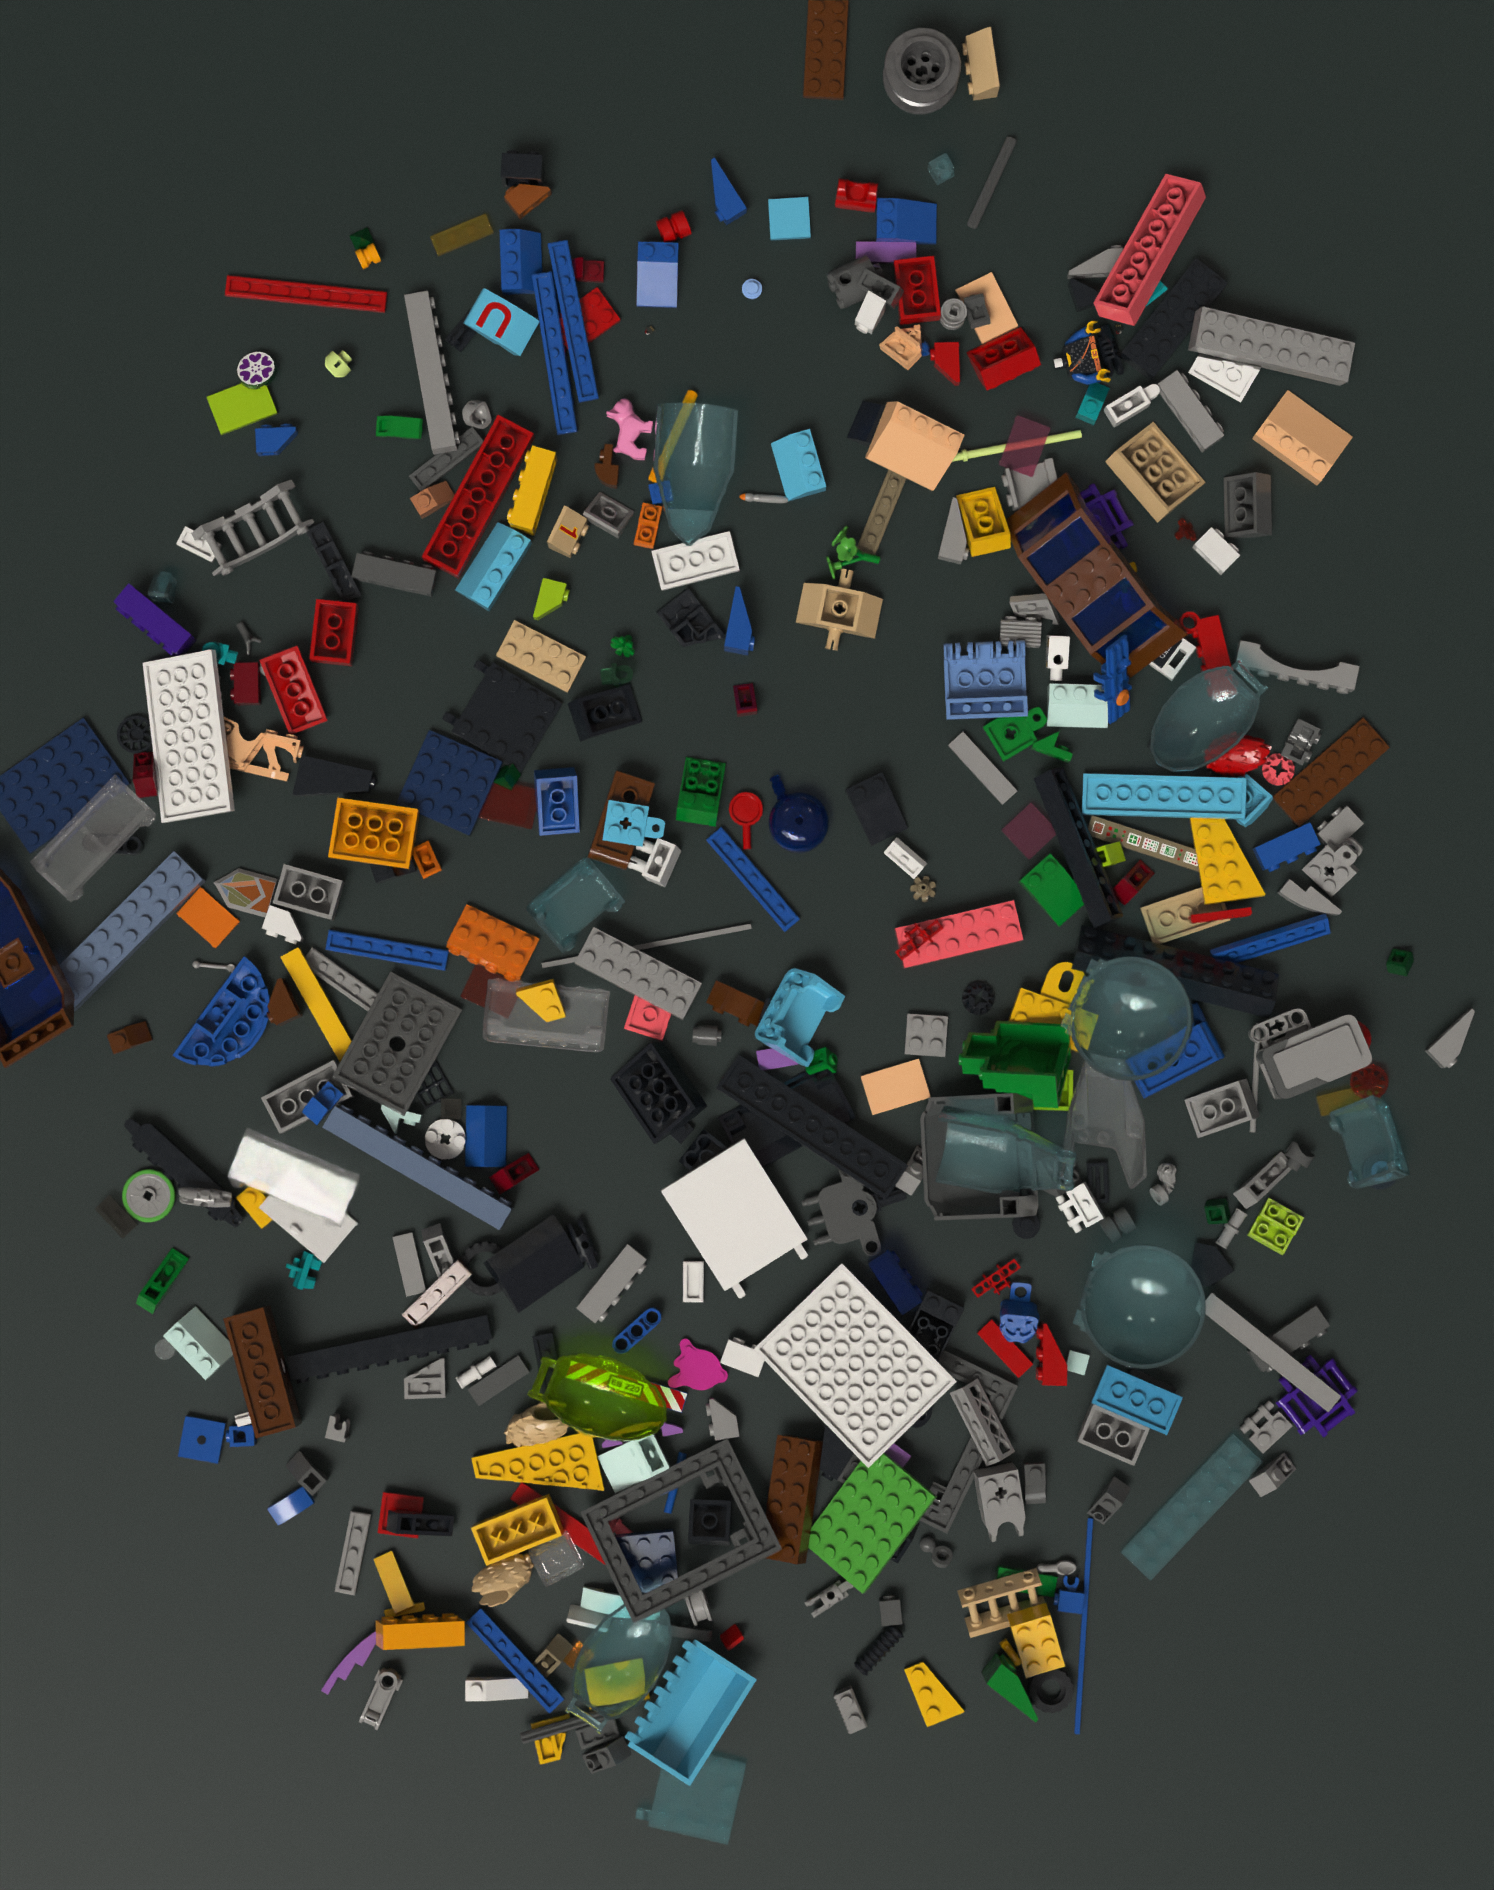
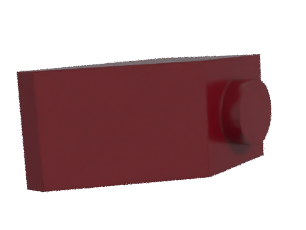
[1113,860,1155,905]
[489,1153,539,1195]

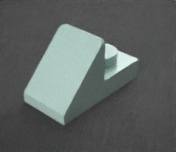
[381,1105,423,1134]

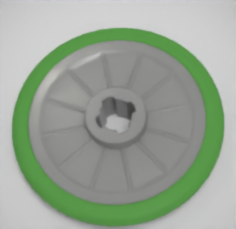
[122,1169,175,1222]

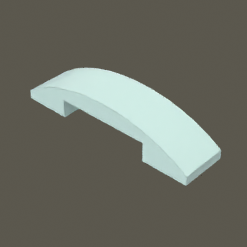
[580,1586,663,1619]

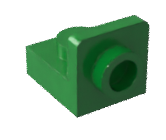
[806,1047,838,1075]

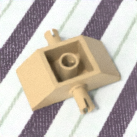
[796,569,883,651]

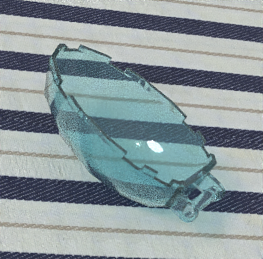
[1150,659,1268,772]
[565,1604,672,1734]

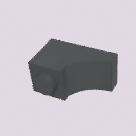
[856,268,904,309]
[1023,1462,1046,1504]

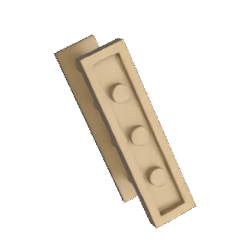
[957,1568,1045,1638]

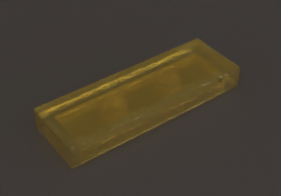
[430,214,494,256]
[1316,1082,1381,1116]

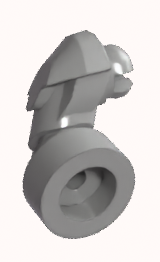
[1150,1163,1176,1206]

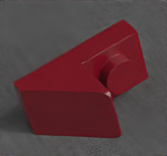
[571,257,604,283]

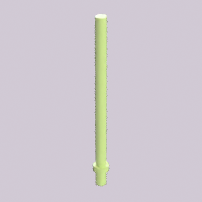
[952,430,1082,462]

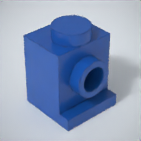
[226,1424,257,1447]

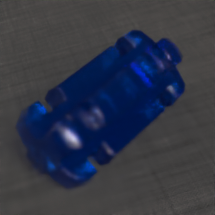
[770,775,787,800]

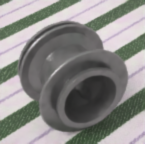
[883,27,961,114]

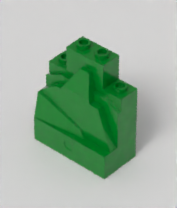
[959,1021,1072,1108]

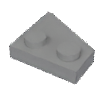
[404,1358,446,1399]

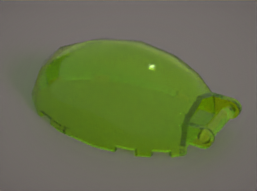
[527,1353,667,1442]

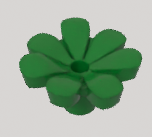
[610,635,635,658]

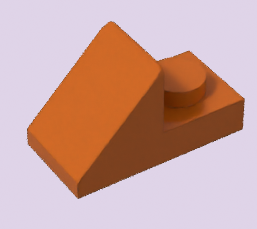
[412,841,442,879]

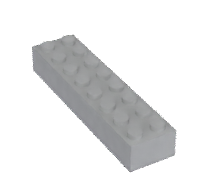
[1188,307,1355,386]

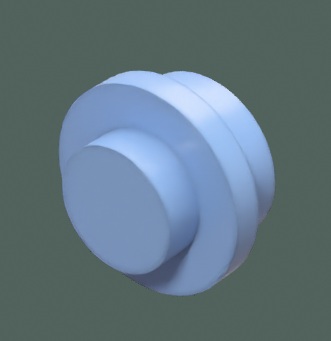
[742,279,762,299]

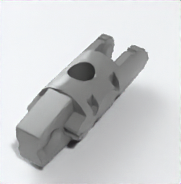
[179,1187,232,1207]
[804,1580,854,1618]

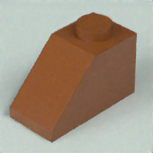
[504,184,551,220]

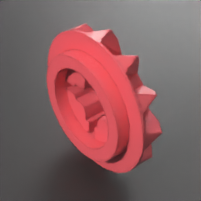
[1262,753,1295,786]

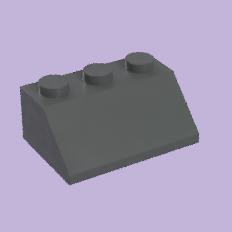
[1224,472,1272,538]

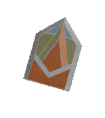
[214,868,278,917]

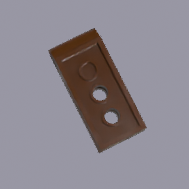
[587,771,655,870]

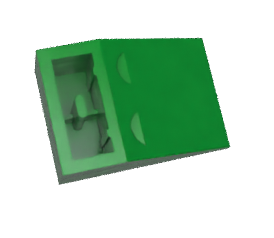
[676,757,726,827]

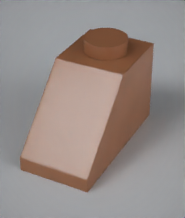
[410,481,454,519]

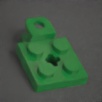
[983,707,1047,762]

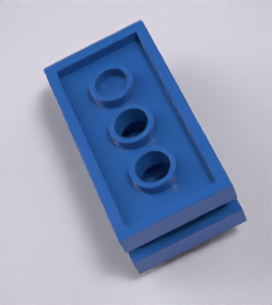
[1125,1021,1225,1099]

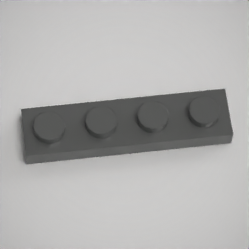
[409,427,483,492]

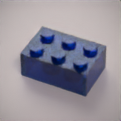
[867,1249,923,1315]

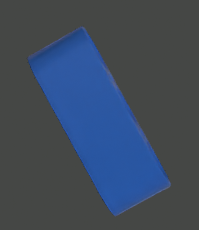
[612,1307,662,1354]

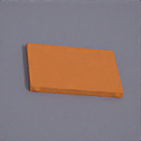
[176,887,240,948]

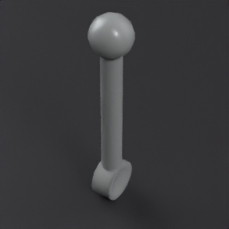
[192,960,235,972]

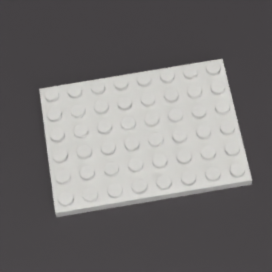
[754,1264,957,1468]

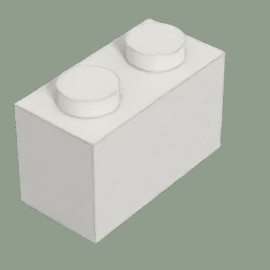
[1192,527,1240,575]
[720,1337,765,1377]

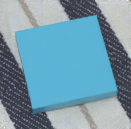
[768,197,811,240]

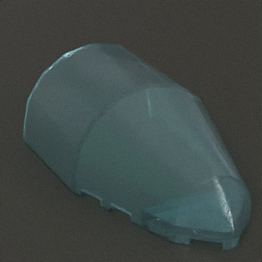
[653,403,738,546]

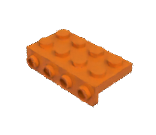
[446,904,540,982]

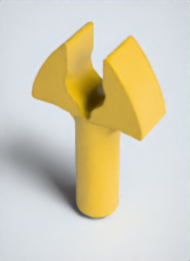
[999,1638,1021,1666]

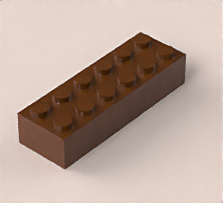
[765,1434,823,1564]

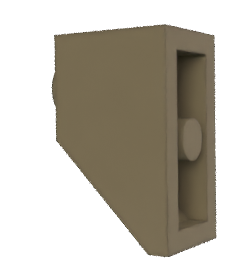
[532,1634,573,1678]

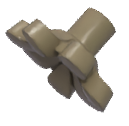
[910,876,936,903]

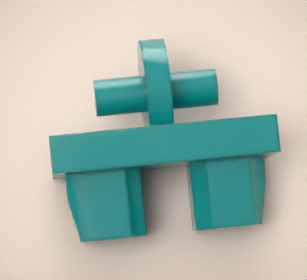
[202,642,238,665]
[286,1251,322,1290]

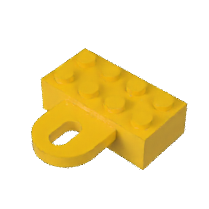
[1008,962,1098,1054]

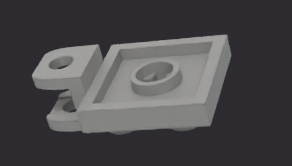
[1302,837,1363,897]

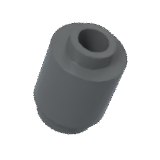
[692,1025,722,1046]

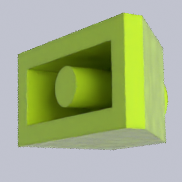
[533,578,570,620]
[1096,841,1126,868]

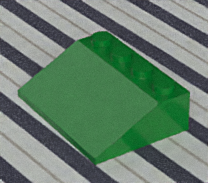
[981,1653,1038,1722]

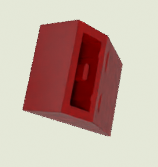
[1036,1322,1067,1386]

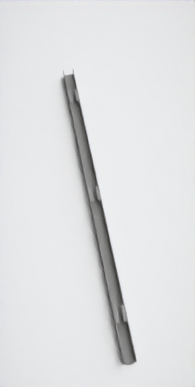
[541,924,752,968]

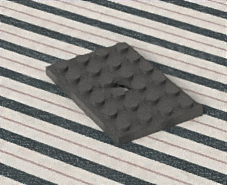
[332,972,462,1116]

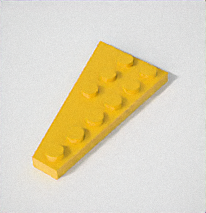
[1189,818,1266,905]
[471,1430,605,1491]

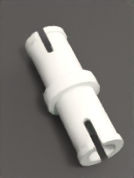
[456,1356,497,1389]

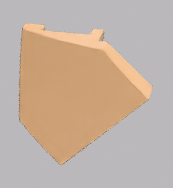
[879,325,922,370]

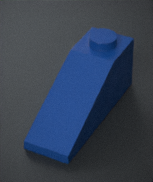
[711,158,747,225]

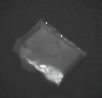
[528,1531,585,1587]

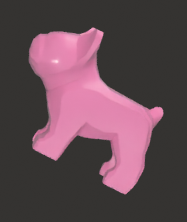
[606,398,653,460]

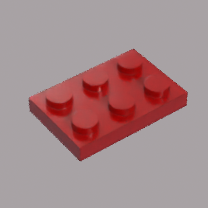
[560,287,621,351]

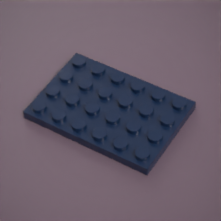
[0,718,131,854]

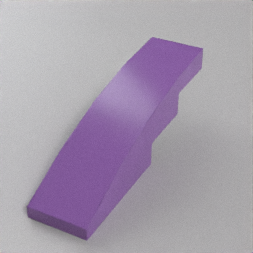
[321,1630,376,1695]

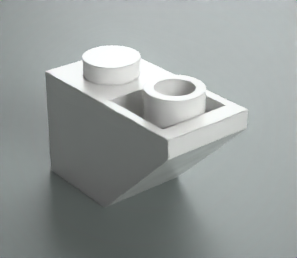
[262,905,304,944]

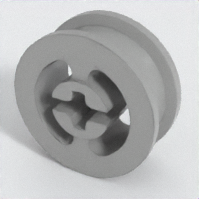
[685,1589,712,1626]

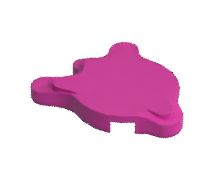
[668,1339,728,1390]

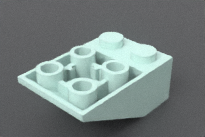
[597,1430,670,1493]

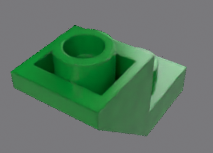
[376,416,423,439]

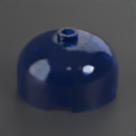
[768,792,829,854]

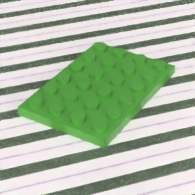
[808,1452,937,1594]

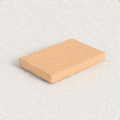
[955,272,1018,344]
[860,1059,930,1115]

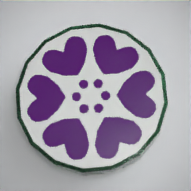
[236,351,277,389]

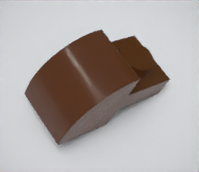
[595,444,619,489]

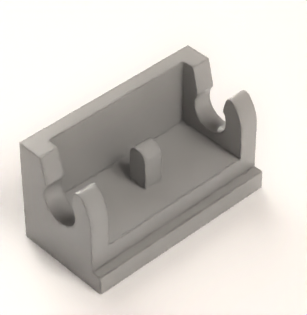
[325,1413,351,1443]

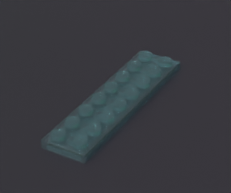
[1120,1433,1263,1581]

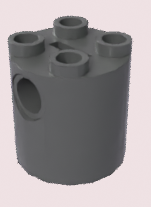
[826,255,884,309]

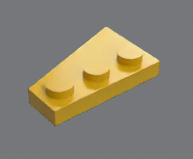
[904,1661,965,1727]

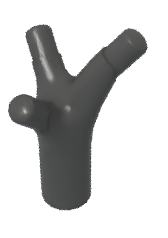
[236,622,261,655]

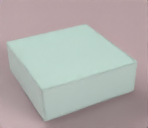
[1066,1350,1090,1375]

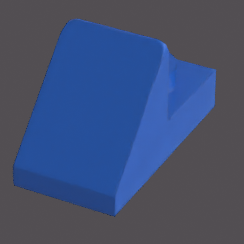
[302,1081,344,1125]

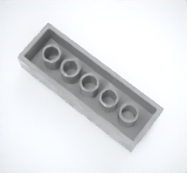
[575,927,702,1021]

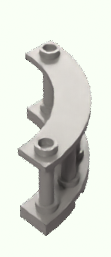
[191,479,314,576]

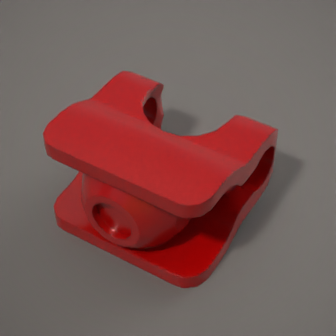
[835,178,879,212]

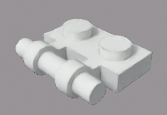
[1056,1182,1105,1233]

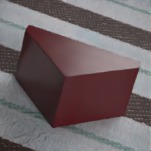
[733,683,757,717]

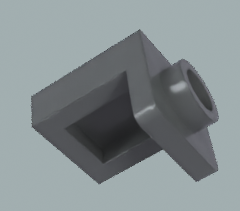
[964,293,991,329]

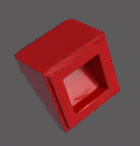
[720,1624,744,1651]

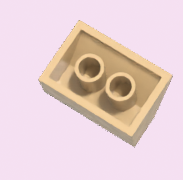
[962,27,1000,101]

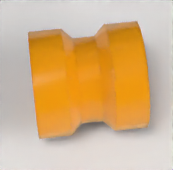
[355,243,381,270]

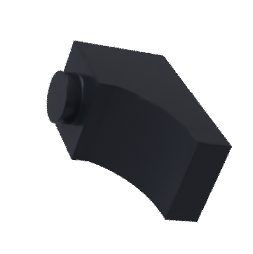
[370,857,416,884]

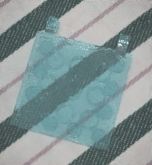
[635,1755,746,1845]

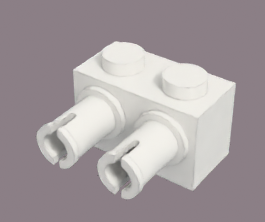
[628,838,681,887]

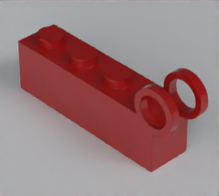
[1178,612,1238,701]

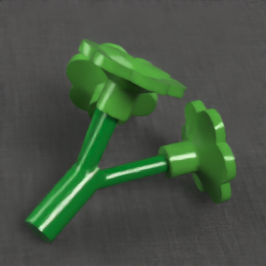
[826,525,880,580]

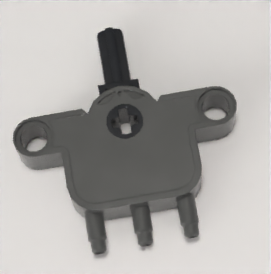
[801,1169,907,1256]

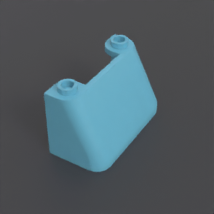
[755,968,845,1067]

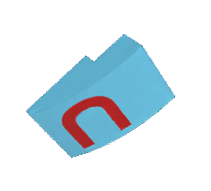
[464,288,539,356]

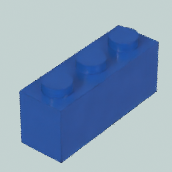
[1253,823,1321,872]

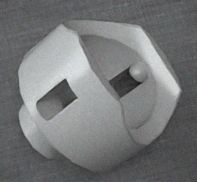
[462,400,492,429]

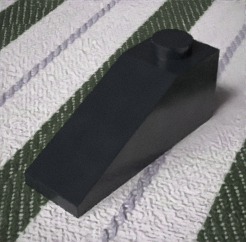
[386,1510,454,1536]

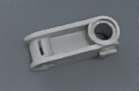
[359,1668,403,1730]

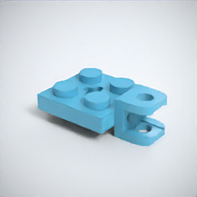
[602,800,665,847]

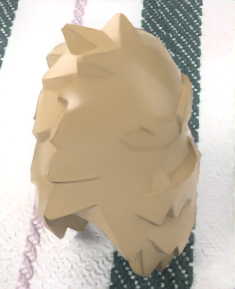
[504,1400,569,1447]
[472,1553,534,1607]

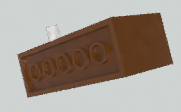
[223,1305,302,1438]

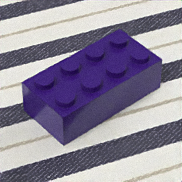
[113,583,196,657]

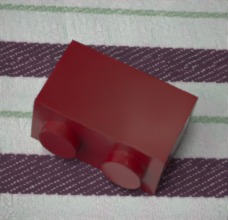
[230,662,261,706]

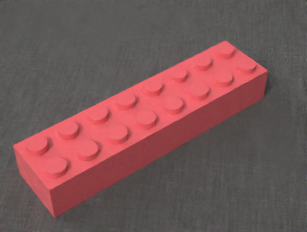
[1093,174,1206,326]

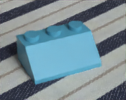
[771,429,826,501]

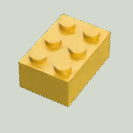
[1007,1603,1065,1678]

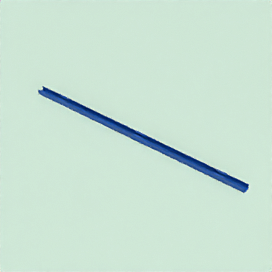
[1074,1518,1093,1735]

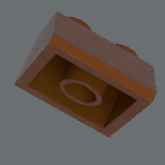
[266,978,303,1026]

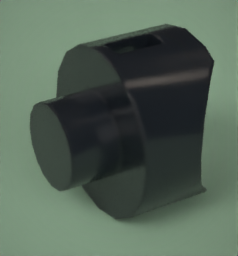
[1012,1216,1040,1239]

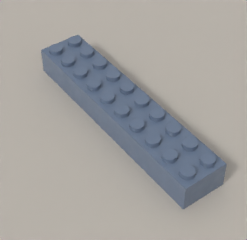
[30,851,206,1016]
[323,1105,514,1230]

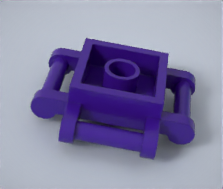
[1051,483,1134,559]
[1275,1355,1358,1438]

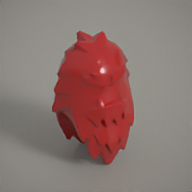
[1205,732,1272,777]

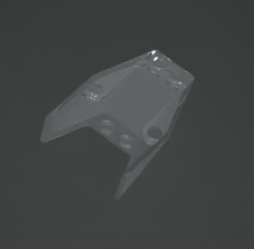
[1058,1056,1147,1189]

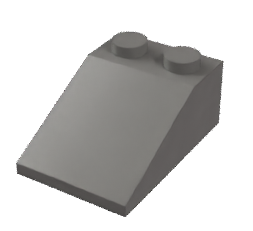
[1184,1078,1260,1138]

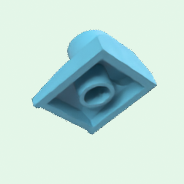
[1236,774,1273,827]

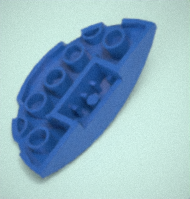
[172,956,269,1066]

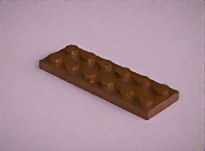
[803,0,848,100]
[1273,718,1390,828]

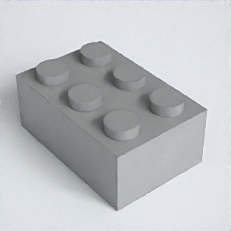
[273,864,345,921]
[1075,1403,1150,1466]

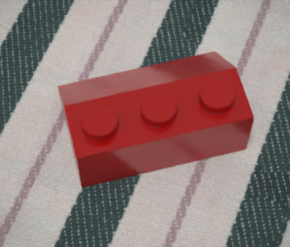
[966,327,1041,390]

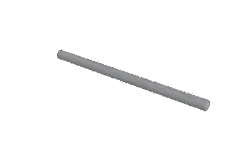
[1250,1023,1262,1132]

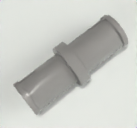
[1215,1208,1247,1249]

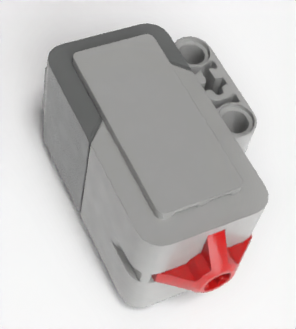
[1248,1008,1372,1100]

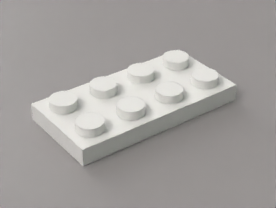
[651,531,740,591]

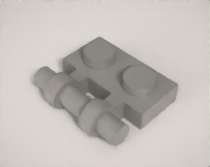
[1239,1401,1292,1454]

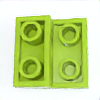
[1247,1198,1304,1255]

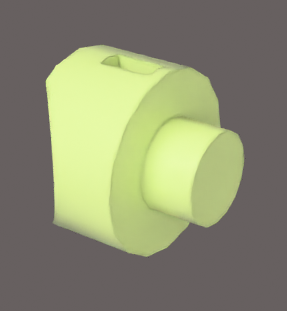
[325,350,352,377]

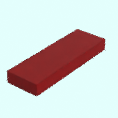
[1188,907,1252,924]
[977,1319,1033,1378]

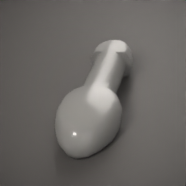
[1036,1560,1077,1575]

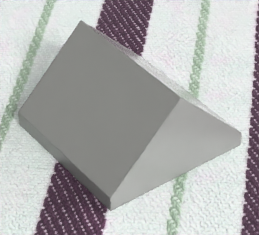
[583,492,634,539]

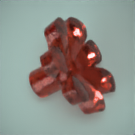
[1174,518,1197,541]

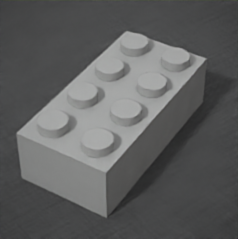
[261,1060,355,1134]

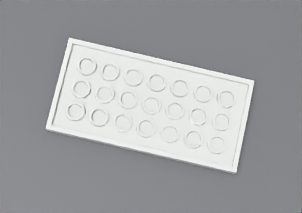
[143,649,235,823]

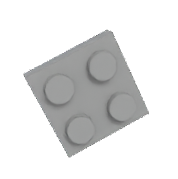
[904,1014,948,1057]

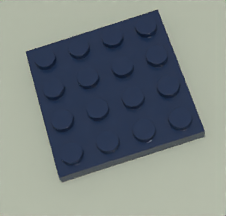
[396,730,503,836]

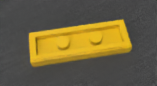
[373,1551,415,1615]

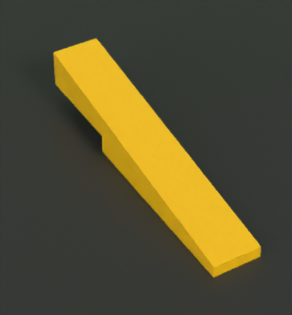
[281,947,352,1062]

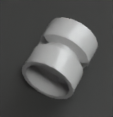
[940,298,967,330]

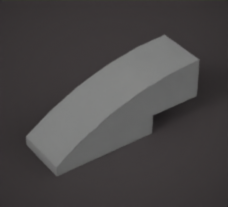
[1277,879,1342,916]

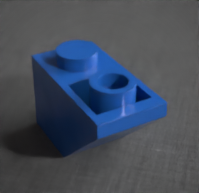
[255,424,298,456]

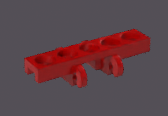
[895,919,943,961]
[971,1258,1021,1298]

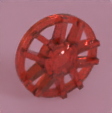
[1350,1064,1389,1100]

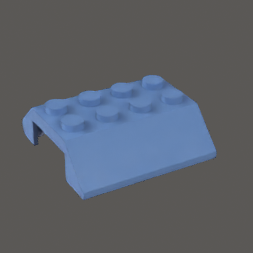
[943,640,1028,720]

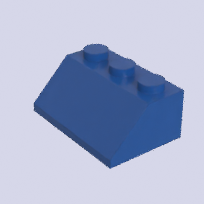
[500,229,542,295]

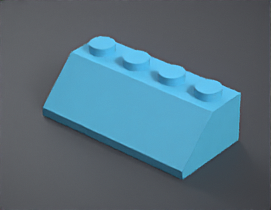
[455,522,532,612]

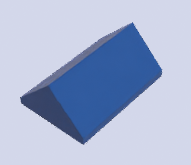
[465,1106,507,1167]

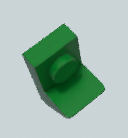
[1031,732,1073,763]

